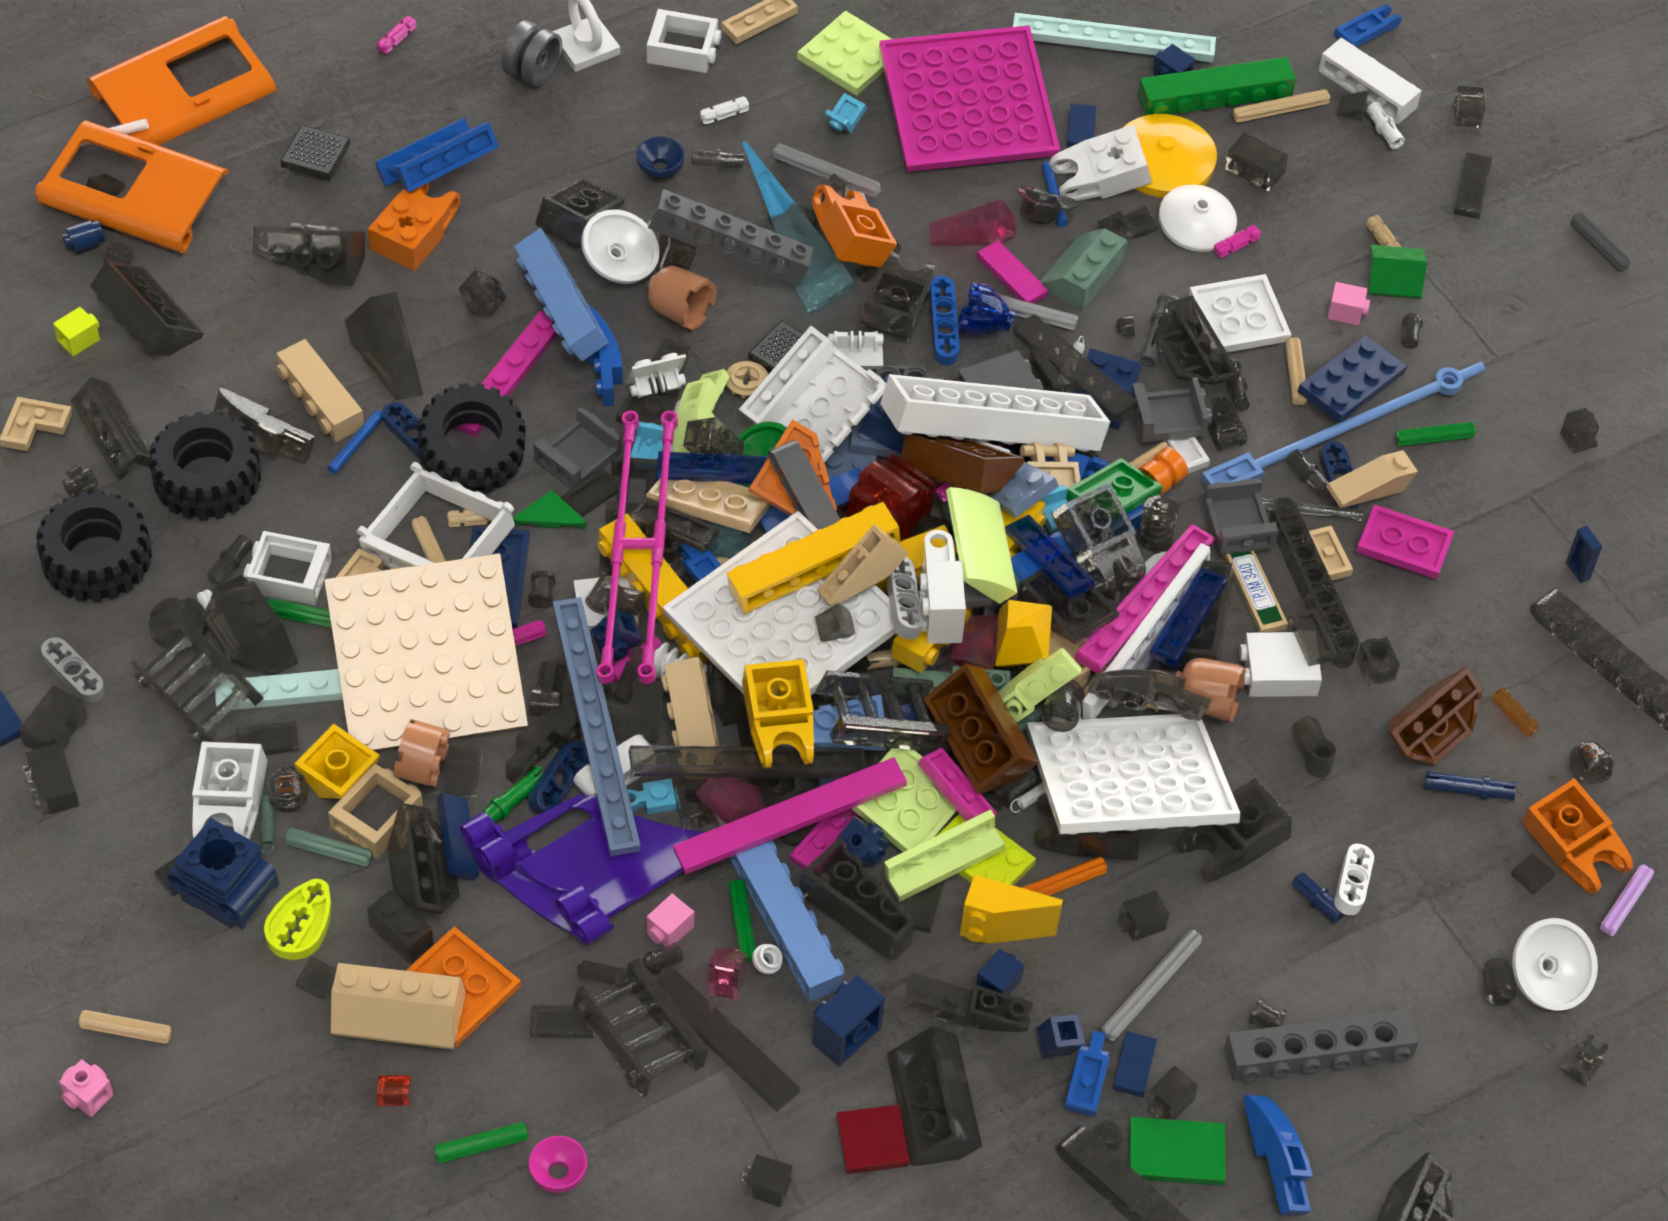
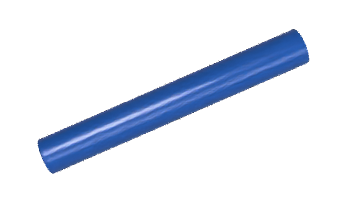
[1041,162,1068,227]
[327,410,383,474]

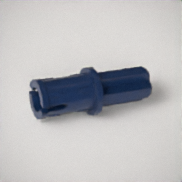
[1292,872,1345,924]

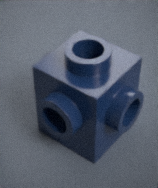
[591,610,642,659]
[836,816,891,867]

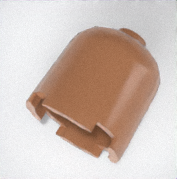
[648,265,717,330]
[1174,658,1246,722]

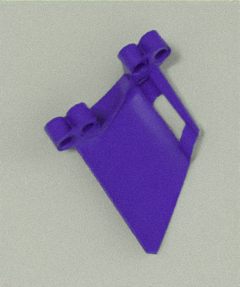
[459,793,705,945]

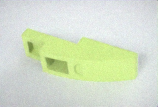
[673,369,729,461]
[998,647,1081,723]

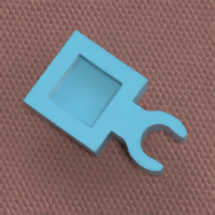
[627,779,677,814]

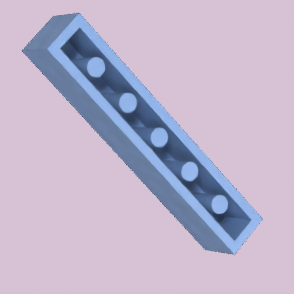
[514,228,609,361]
[729,840,845,1003]

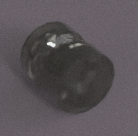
[1041,680,1085,732]

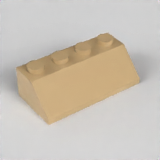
[331,963,466,1050]

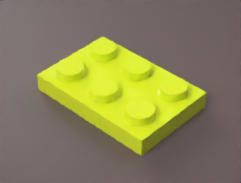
[937,814,1036,886]

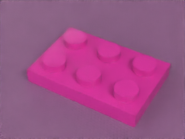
[1356,504,1454,579]

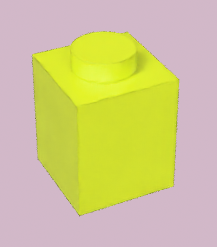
[53,307,100,357]

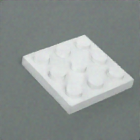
[1189,274,1291,355]

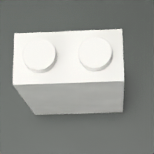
[1239,632,1322,697]

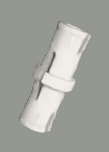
[1366,102,1405,149]

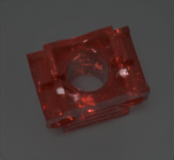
[845,453,937,542]

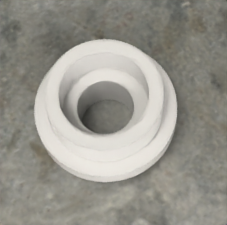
[752,944,782,975]

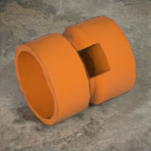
[1138,448,1188,498]

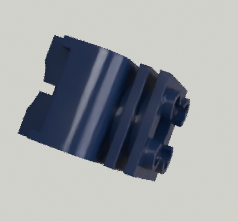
[166,818,279,930]

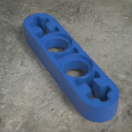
[930,276,960,365]

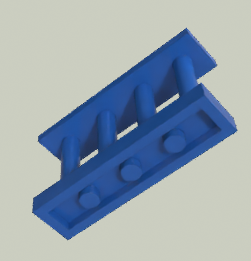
[375,118,499,192]

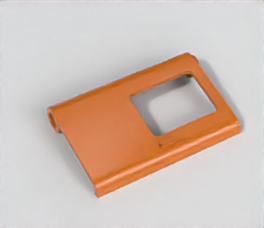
[87,16,276,145]
[35,120,229,254]

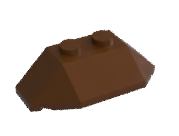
[1388,666,1483,765]

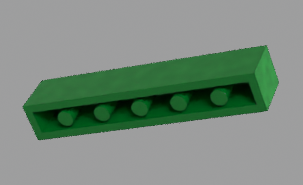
[1138,57,1296,116]

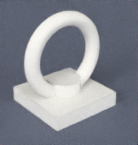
[552,0,620,72]

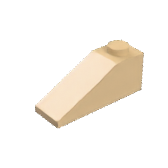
[1326,450,1418,508]
[817,524,908,607]

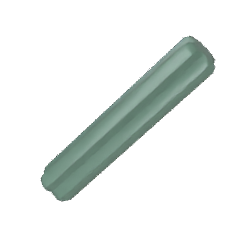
[285,828,372,867]

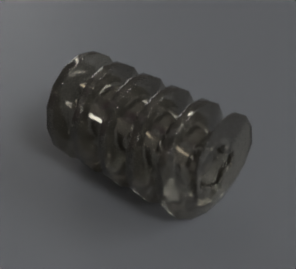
[1138,495,1180,553]

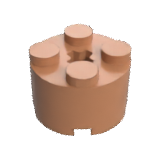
[393,719,450,787]

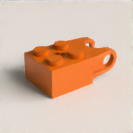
[368,183,461,271]
[812,184,897,268]
[1522,778,1633,894]

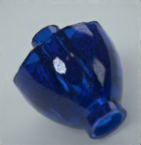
[958,282,1015,336]

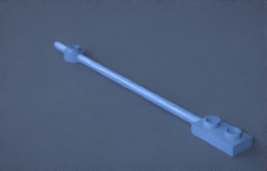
[1201,362,1485,486]

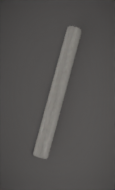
[772,144,881,197]
[1101,929,1202,1041]

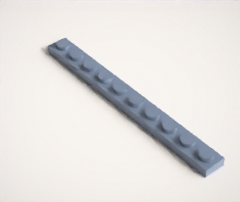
[553,597,640,856]

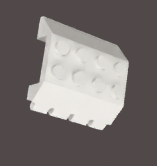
[739,326,886,463]

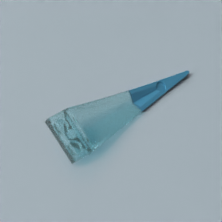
[743,141,856,314]

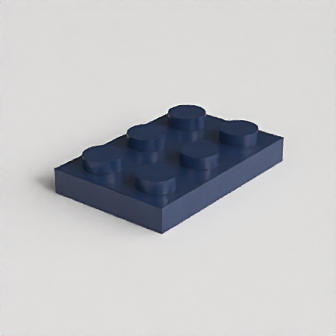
[1073,348,1142,430]

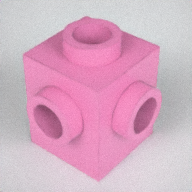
[59,1059,114,1117]

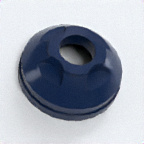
[636,136,684,178]

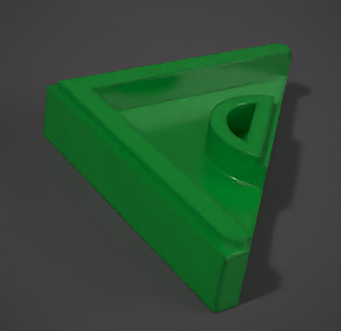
[513,490,586,530]

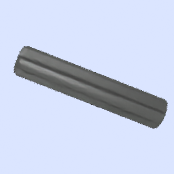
[1571,212,1631,271]

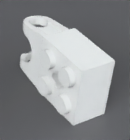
[1050,125,1152,202]
[919,530,966,644]
[192,742,268,839]

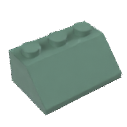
[1040,228,1127,311]

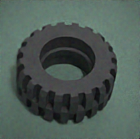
[418,383,526,493]
[149,411,261,520]
[36,491,152,602]

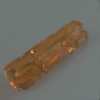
[1492,687,1539,737]

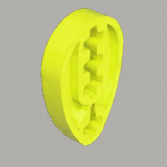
[264,879,332,960]

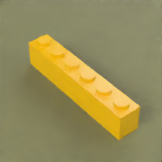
[726,502,901,614]
[597,514,709,664]

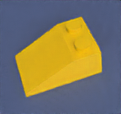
[960,874,1063,944]

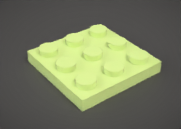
[797,11,891,96]
[851,739,957,852]

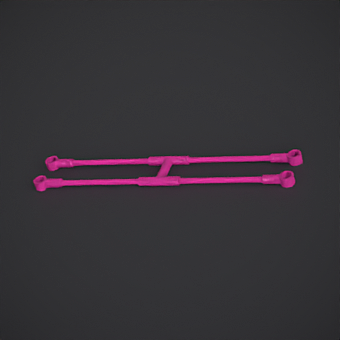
[596,410,678,684]

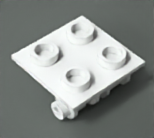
[828,331,883,366]
[626,353,686,398]

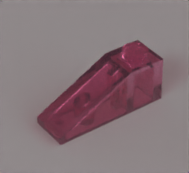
[930,199,1016,246]

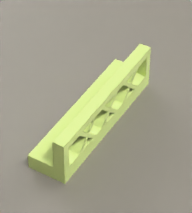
[884,809,1005,902]

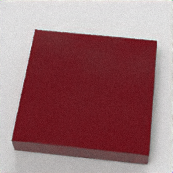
[836,1105,910,1174]

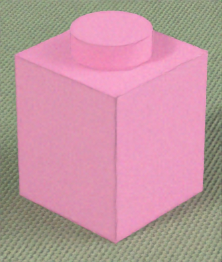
[1327,282,1370,325]
[647,893,694,950]

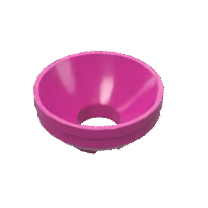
[529,1136,587,1193]

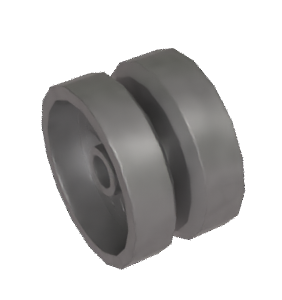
[501,20,562,87]

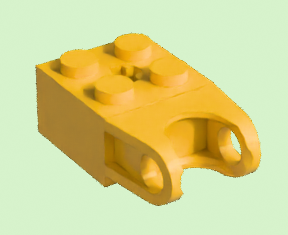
[742,659,814,769]

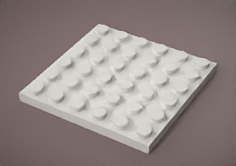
[663,511,909,695]
[1026,713,1240,835]

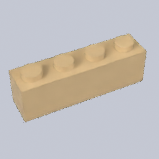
[276,339,364,442]
[661,657,726,784]

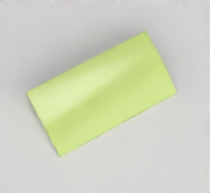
[946,487,1018,604]

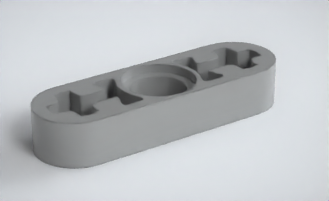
[41,637,105,703]

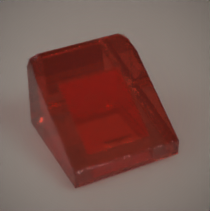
[377,1075,411,1106]

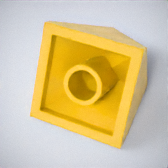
[995,600,1052,667]
[294,724,380,799]

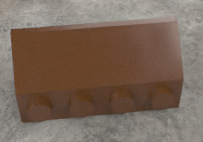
[900,433,1024,496]
[923,663,1039,794]

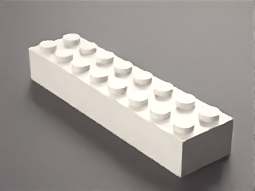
[880,374,1110,452]

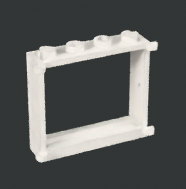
[357,462,515,569]

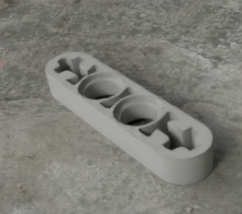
[886,557,923,639]

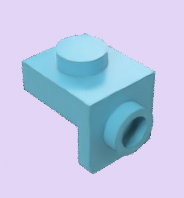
[825,93,867,134]
[630,422,664,469]

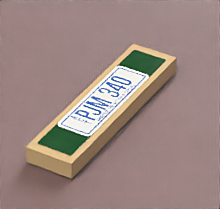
[1223,551,1288,633]

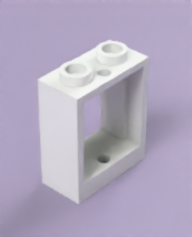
[647,9,722,73]
[243,531,332,606]

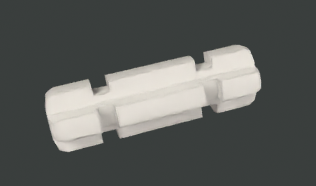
[700,96,749,125]

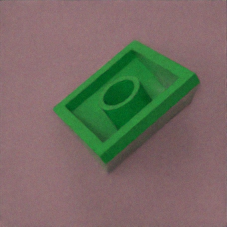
[1368,245,1427,299]

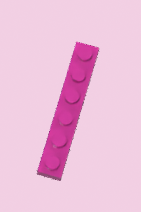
[454,311,558,438]

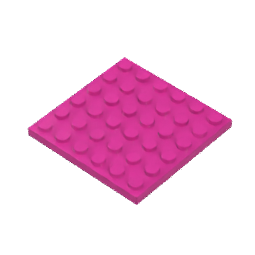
[879,25,1060,172]

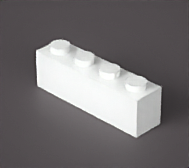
[1319,38,1422,124]

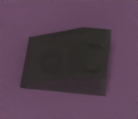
[535,176,625,248]
[1017,555,1120,644]

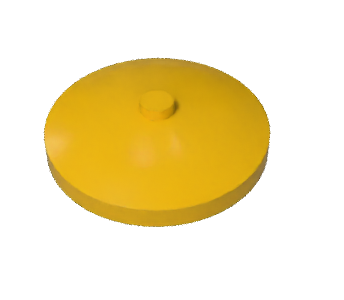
[1123,114,1217,198]

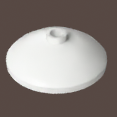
[1158,184,1237,252]
[581,210,659,284]
[1512,918,1598,1011]

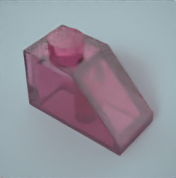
[950,615,999,669]
[696,774,766,824]
[708,947,747,1000]

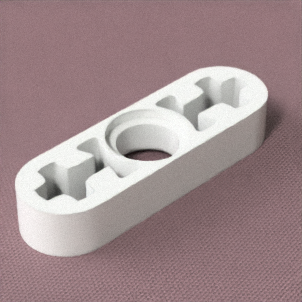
[1334,844,1374,915]

